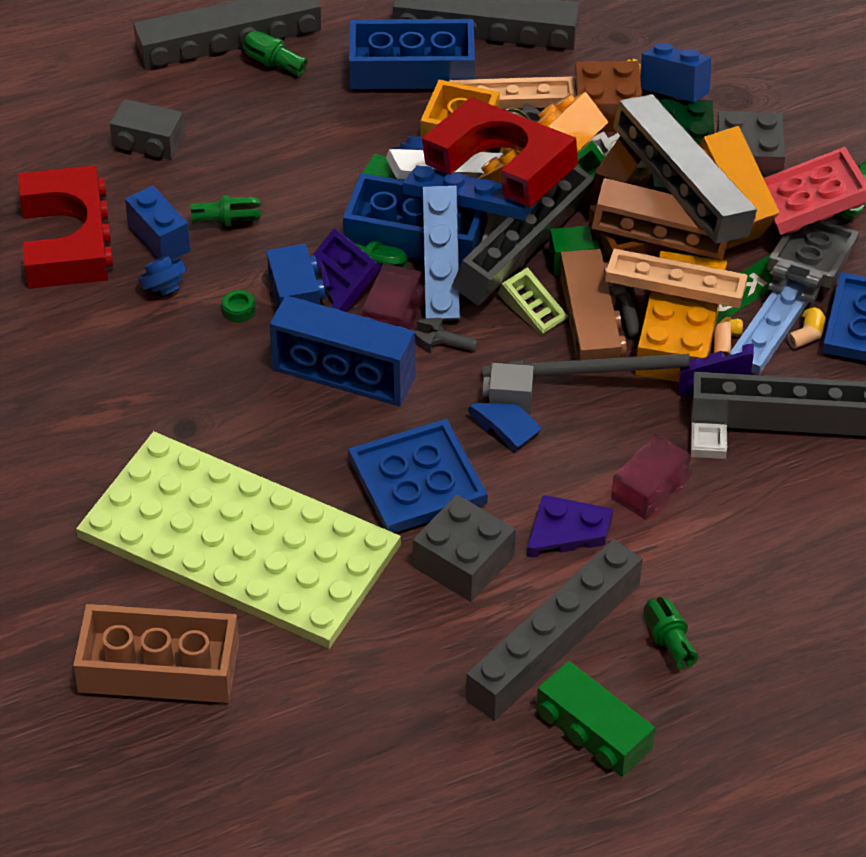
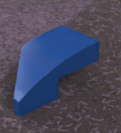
[467,403,542,453]

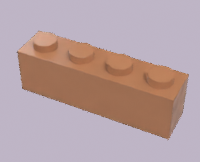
[591,178,728,260]
[560,249,627,360]

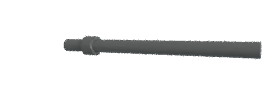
[483,353,691,378]

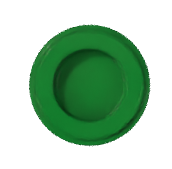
[222,290,256,322]

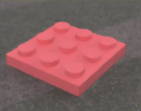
[764,147,866,235]

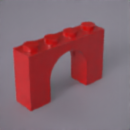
[422,97,578,207]
[18,165,113,289]

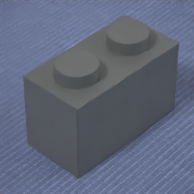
[110,99,185,160]

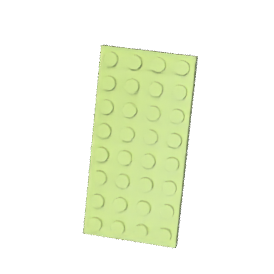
[76,431,401,649]

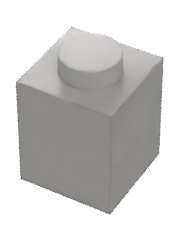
[483,363,534,415]

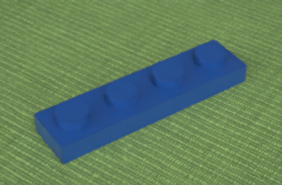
[402,165,538,220]

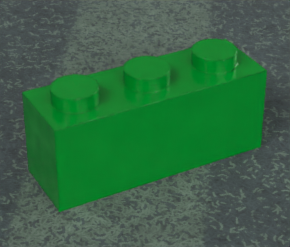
[536,661,656,777]

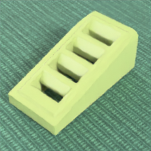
[498,267,569,336]

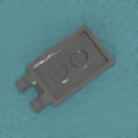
[767,221,860,303]

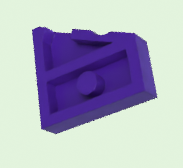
[314,228,383,312]
[678,344,754,396]
[527,495,613,558]

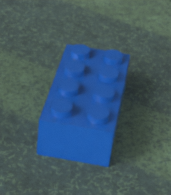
[349,19,475,90]
[343,173,487,267]
[270,295,415,407]

